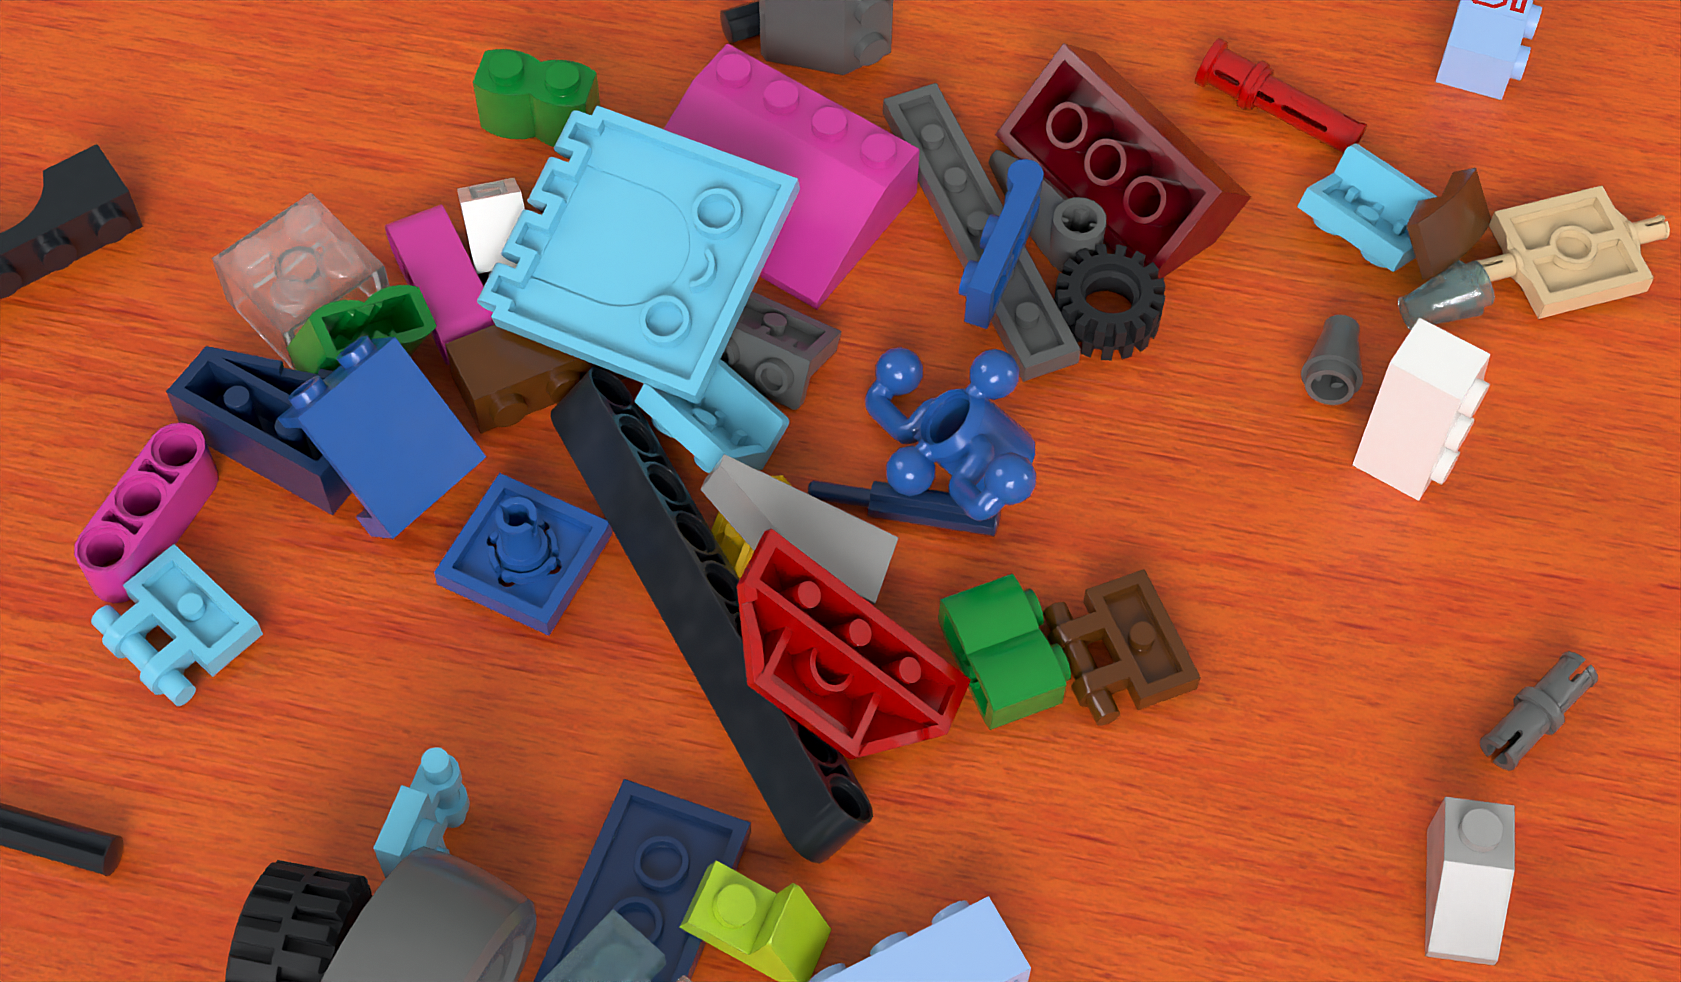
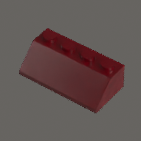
[995,43,1251,279]

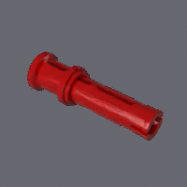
[1195,38,1367,154]

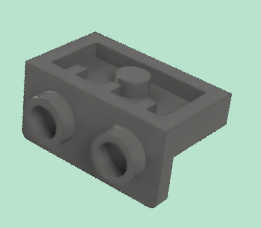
[720,291,842,410]

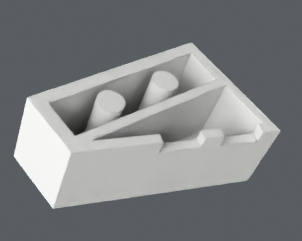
[1352,318,1490,501]

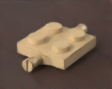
[1472,186,1670,319]

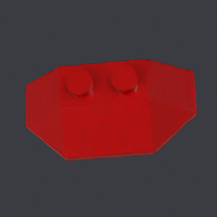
[737,528,971,760]

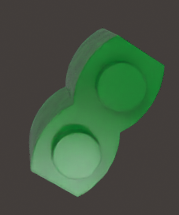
[473,49,601,147]
[286,285,437,374]
[938,574,1071,730]

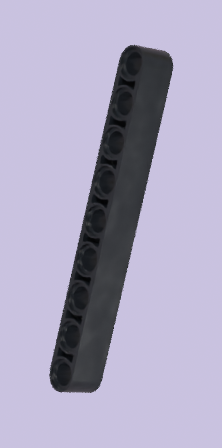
[550,367,873,864]

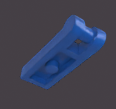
[959,159,1044,329]

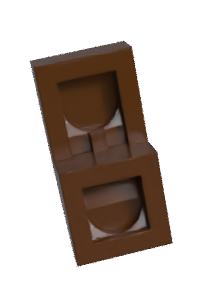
[1406,168,1491,279]

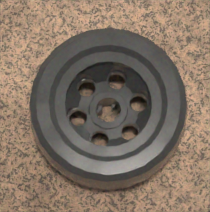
[321,846,537,982]

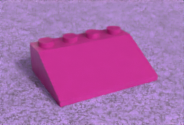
[663,43,920,310]

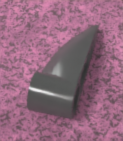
[988,150,1106,272]

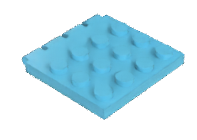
[477,105,800,405]

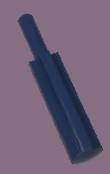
[808,480,1001,537]

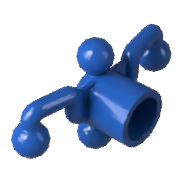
[865,347,1037,521]

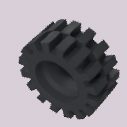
[1054,244,1166,361]

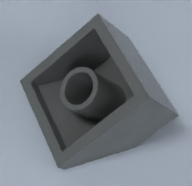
[759,0,893,75]

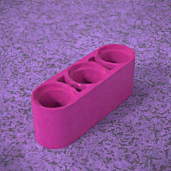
[384,204,495,365]
[74,423,218,603]

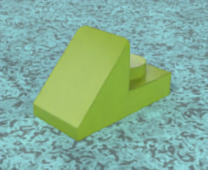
[679,860,832,982]

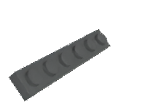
[883,83,1081,382]

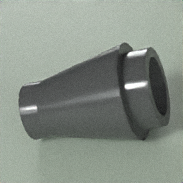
[1301,315,1363,405]

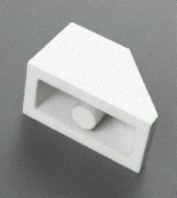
[457,178,525,276]

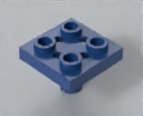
[434,473,612,636]

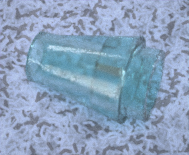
[1398,260,1495,330]

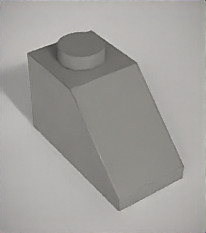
[1425,797,1515,966]

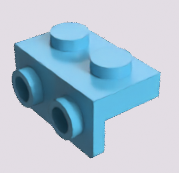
[1297,144,1438,272]
[634,359,789,473]

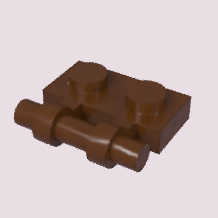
[1043,569,1201,726]

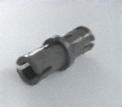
[1479,651,1598,771]

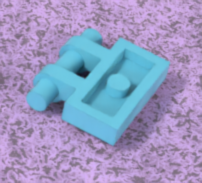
[91,544,263,706]
[373,747,470,879]

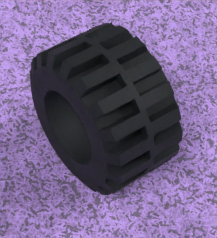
[225,860,372,982]

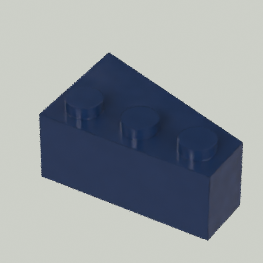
[166,346,352,515]

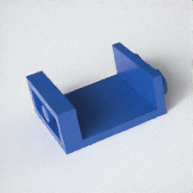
[277,335,486,539]

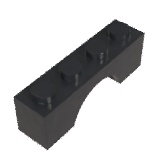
[0,144,143,299]

